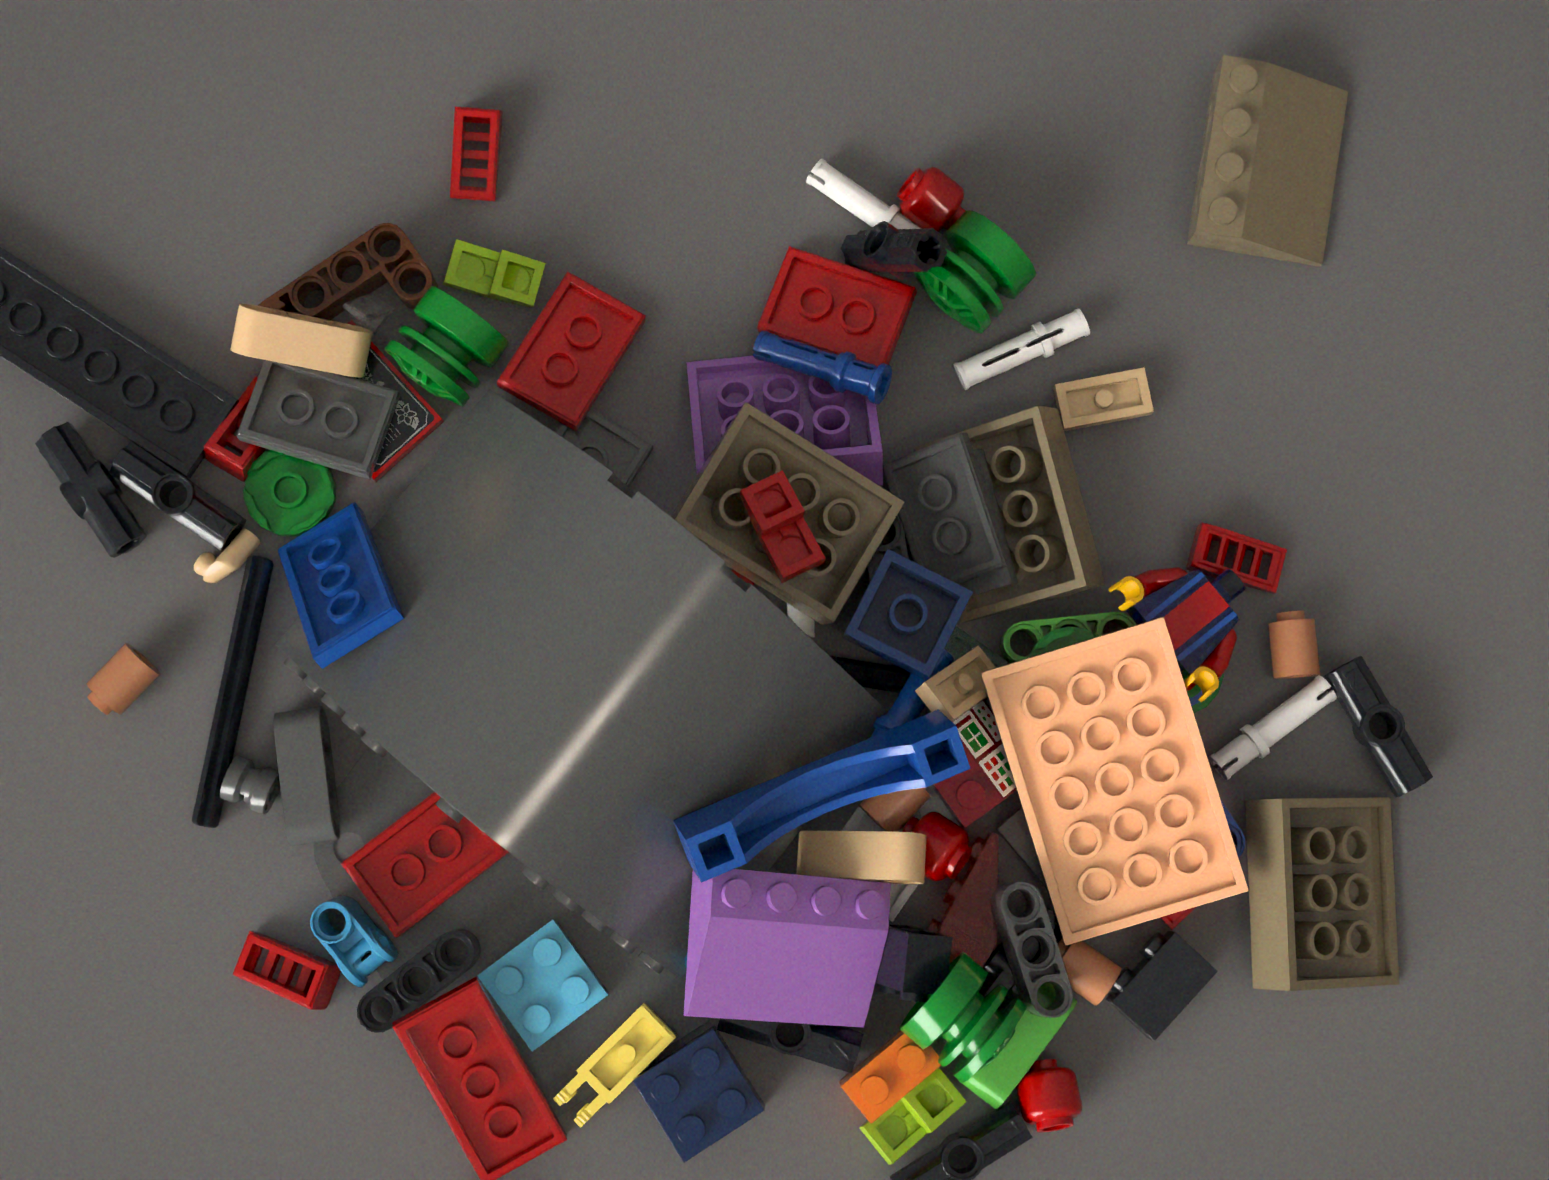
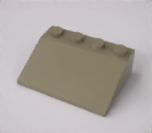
[1187,55,1348,267]
[671,402,904,625]
[915,406,1106,623]
[1245,797,1399,991]

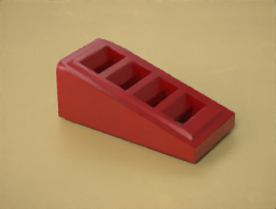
[450,106,503,202]
[204,376,266,482]
[1186,522,1287,594]
[233,931,341,1010]

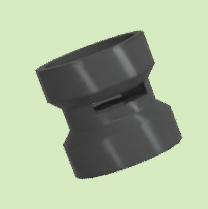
[220,755,280,815]

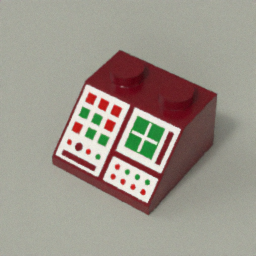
[931,700,1017,828]

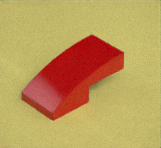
[740,470,826,583]

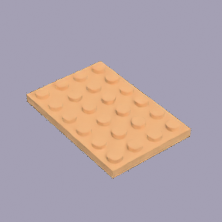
[981,617,1249,946]

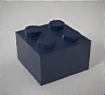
[843,549,973,681]
[633,1025,765,1163]

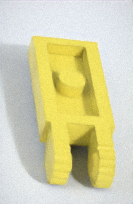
[553,1002,677,1128]

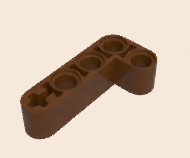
[258,223,438,320]

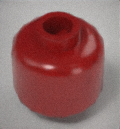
[897,167,966,232]
[902,812,972,881]
[1016,1059,1083,1132]

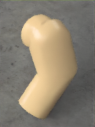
[194,529,260,583]

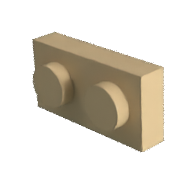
[1053,367,1154,431]
[915,645,996,722]

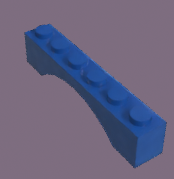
[673,710,971,883]

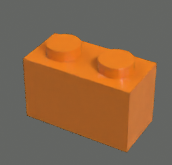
[839,1030,941,1124]

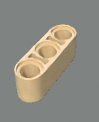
[230,304,373,378]
[796,831,927,884]

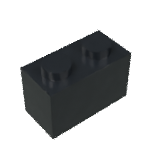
[875,924,953,1002]
[1106,931,1218,1041]

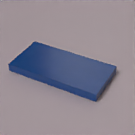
[278,502,404,669]

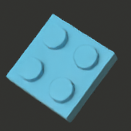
[477,919,609,1052]

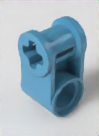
[310,896,398,987]

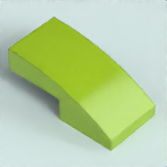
[442,239,546,308]
[859,1068,967,1164]

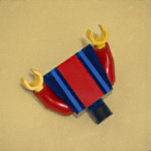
[1109,567,1246,702]

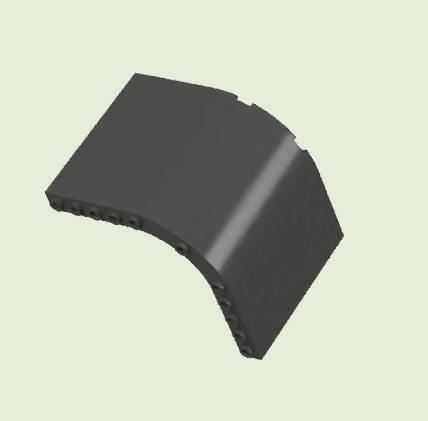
[276,389,888,979]

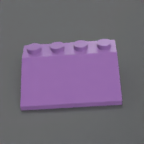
[686,356,883,485]
[684,869,891,1028]

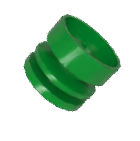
[914,210,1037,334]
[384,286,509,407]
[899,951,1027,1083]

